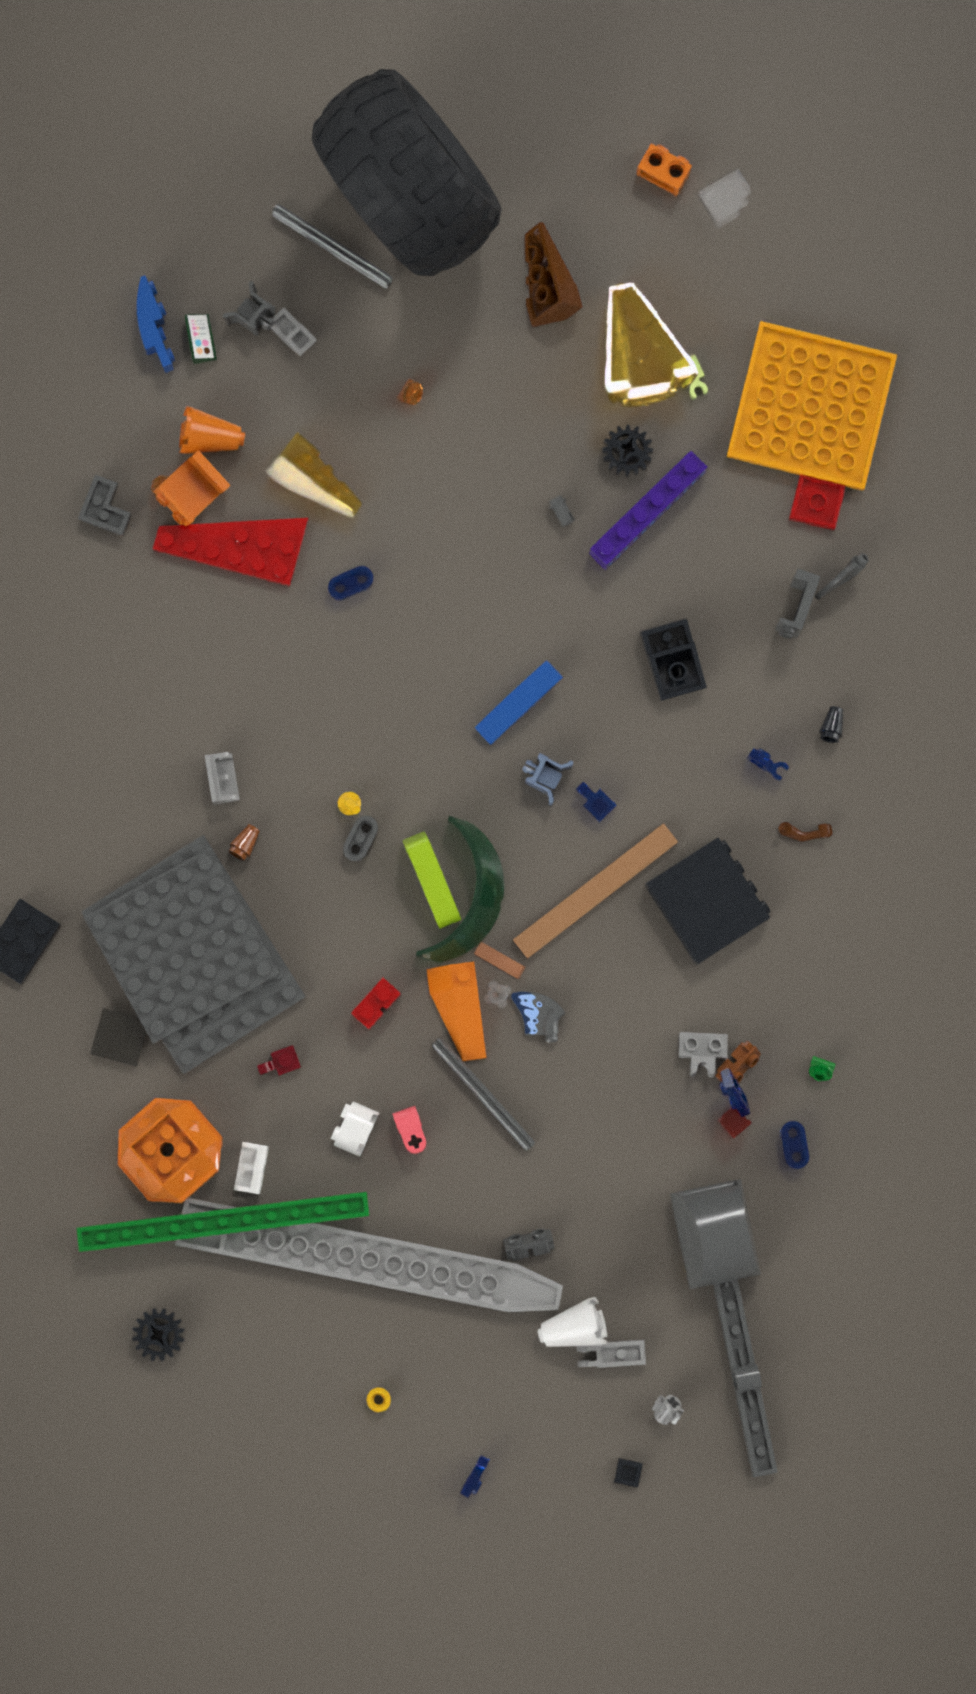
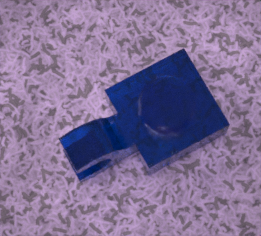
[746,748,789,781]
[575,782,617,822]

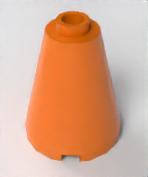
[179,406,245,454]

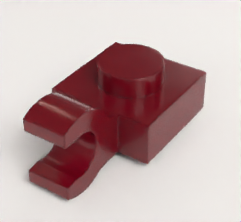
[257,1045,301,1076]

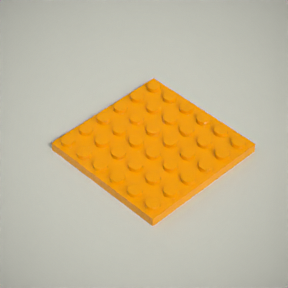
[726,321,897,491]

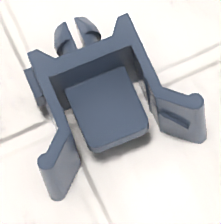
[522,753,573,806]

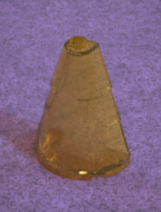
[605,282,698,407]

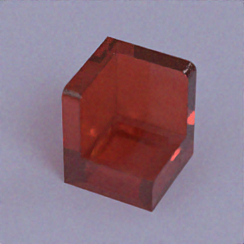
[716,1105,752,1139]

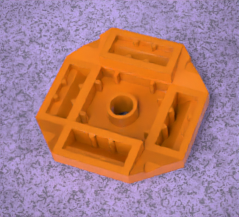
[118,1098,223,1203]

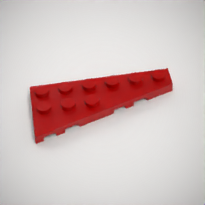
[153,517,309,587]

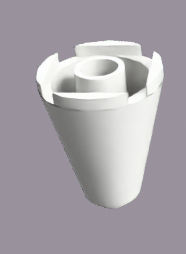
[538,1297,608,1347]

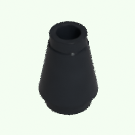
[819,706,843,743]

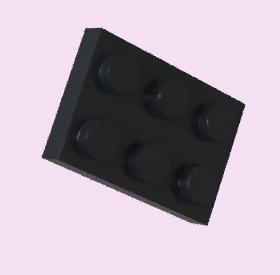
[0,898,61,985]

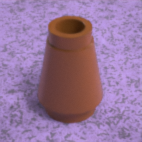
[228,824,260,861]

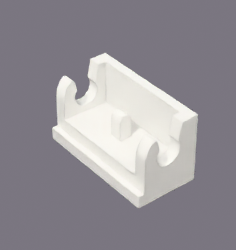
[234,1142,269,1194]

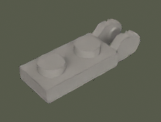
[576,1339,646,1368]

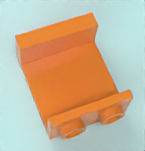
[153,450,231,526]

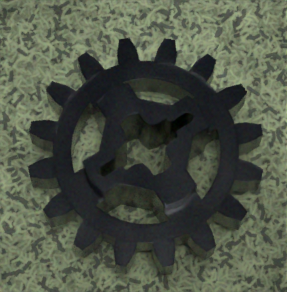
[602,424,653,477]
[132,1308,185,1361]

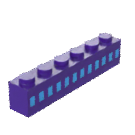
[589,451,707,571]

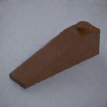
[525,222,583,327]

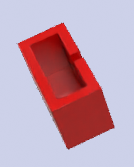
[351,977,402,1030]

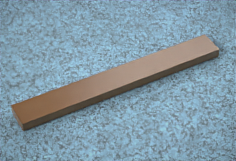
[513,823,678,959]

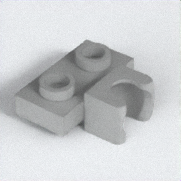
[678,1032,728,1078]

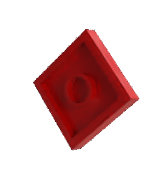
[789,474,846,531]

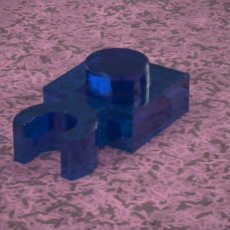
[460,1455,489,1498]

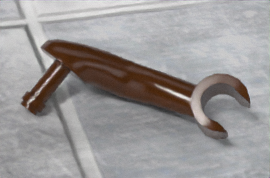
[778,822,833,842]

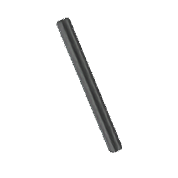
[272,204,393,288]
[432,1038,535,1151]

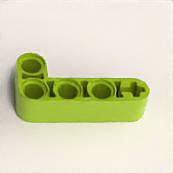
[402,831,462,929]

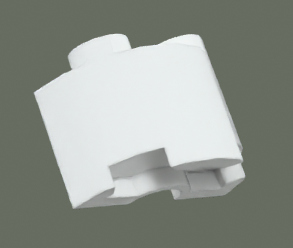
[331,1101,379,1157]

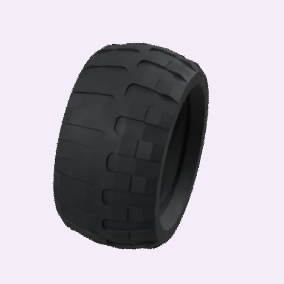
[311,69,502,276]

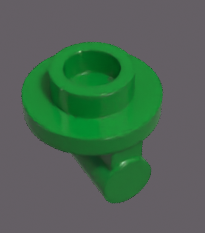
[809,1056,836,1082]

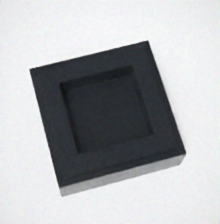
[614,1458,643,1488]

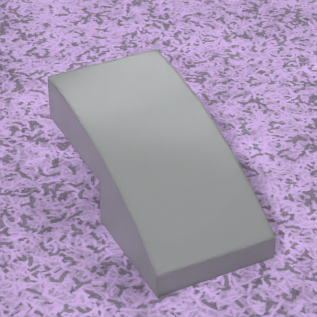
[267,308,317,356]

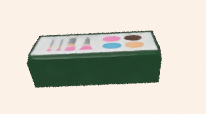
[185,314,217,364]

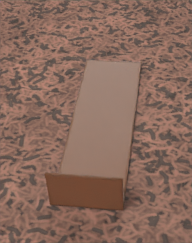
[474,942,526,979]

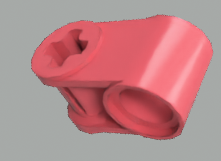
[392,1105,426,1154]

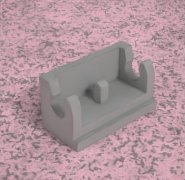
[204,752,240,805]

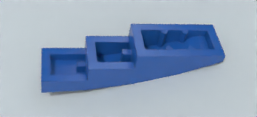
[475,660,563,745]

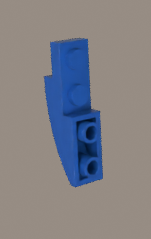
[137,275,175,373]

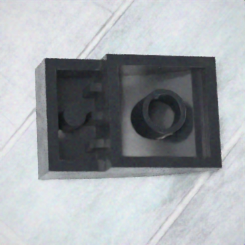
[639,618,707,701]

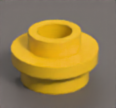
[366,1387,391,1412]

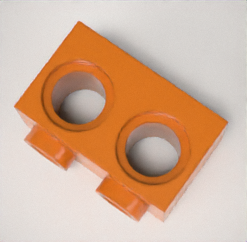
[636,143,692,196]

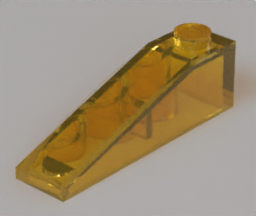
[266,432,362,518]

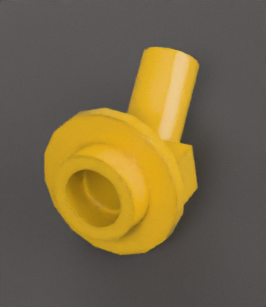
[337,792,361,815]

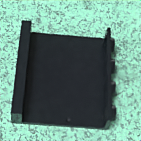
[645,837,771,966]

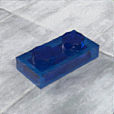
[719,1068,751,1117]

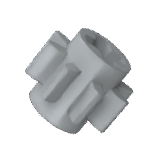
[652,1395,684,1425]

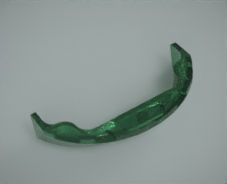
[416,816,504,963]

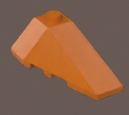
[427,961,486,1061]

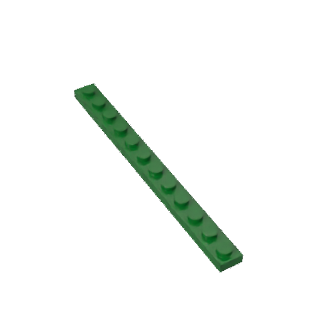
[76,1192,370,1252]

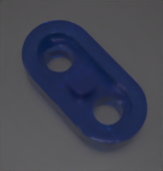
[328,566,374,601]
[780,1121,809,1169]

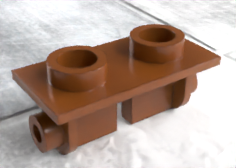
[715,1040,761,1090]

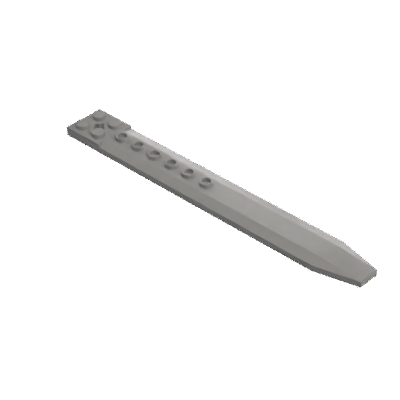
[175,1198,563,1312]

